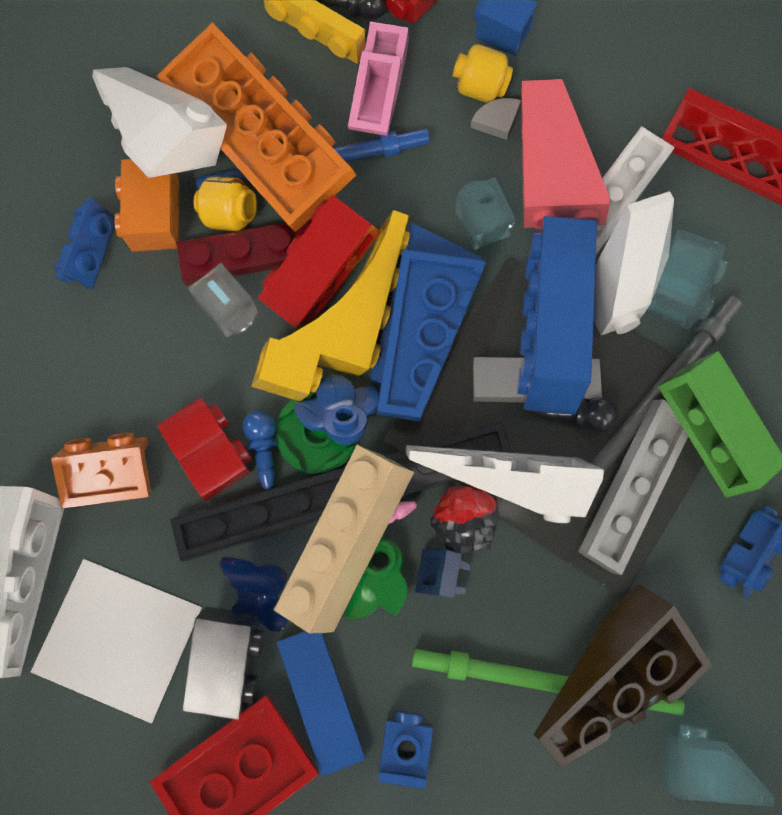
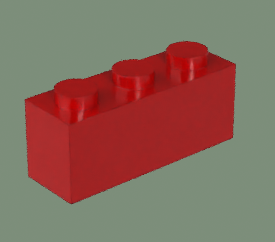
[258,194,381,329]

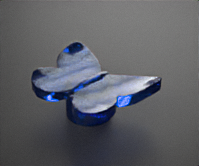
[219,557,288,632]

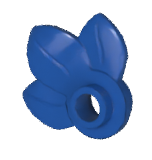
[294,374,379,445]

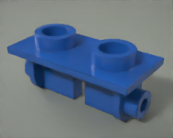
[54,197,115,289]
[718,506,782,600]

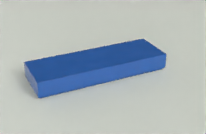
[277,631,366,777]

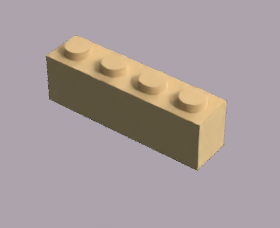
[274,445,414,634]

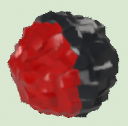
[430,485,501,553]

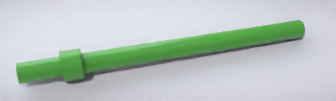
[412,648,685,716]

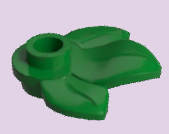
[345,538,408,621]

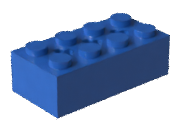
[517,216,597,415]

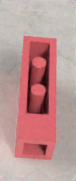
[521,79,610,230]

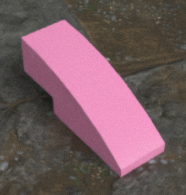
[348,22,409,136]

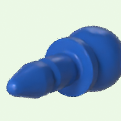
[242,410,277,491]

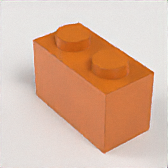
[115,159,179,252]

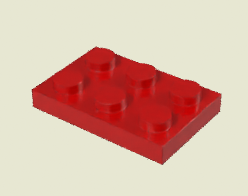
[149,694,320,815]

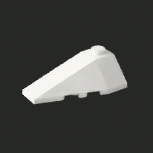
[92,67,227,178]
[0,486,64,678]

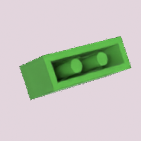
[658,351,782,498]

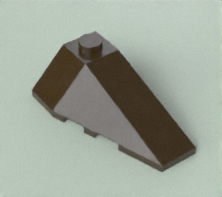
[533,584,712,768]

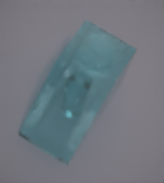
[664,725,775,807]

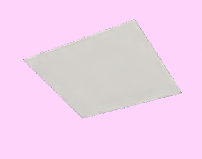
[31,559,202,723]

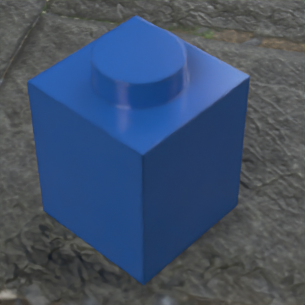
[473,0,537,56]

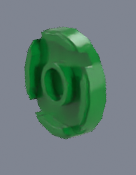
[276,392,360,475]

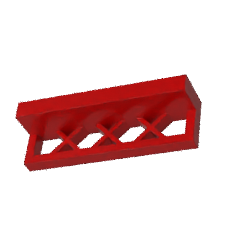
[662,88,782,205]

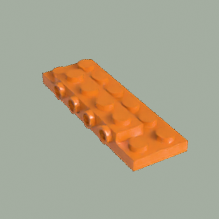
[157,22,357,232]

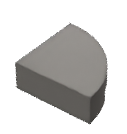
[471,98,521,140]

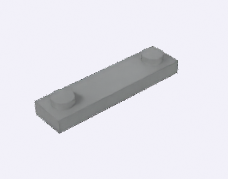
[578,399,688,575]

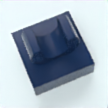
[415,549,470,599]

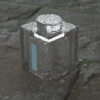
[188,263,258,338]

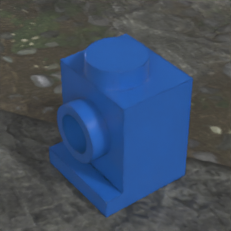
[378,711,433,789]

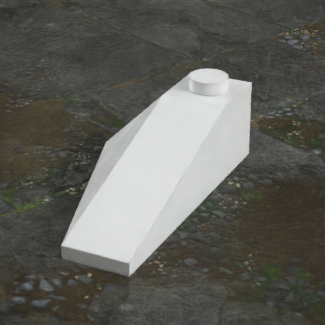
[593,191,674,335]
[406,445,604,523]

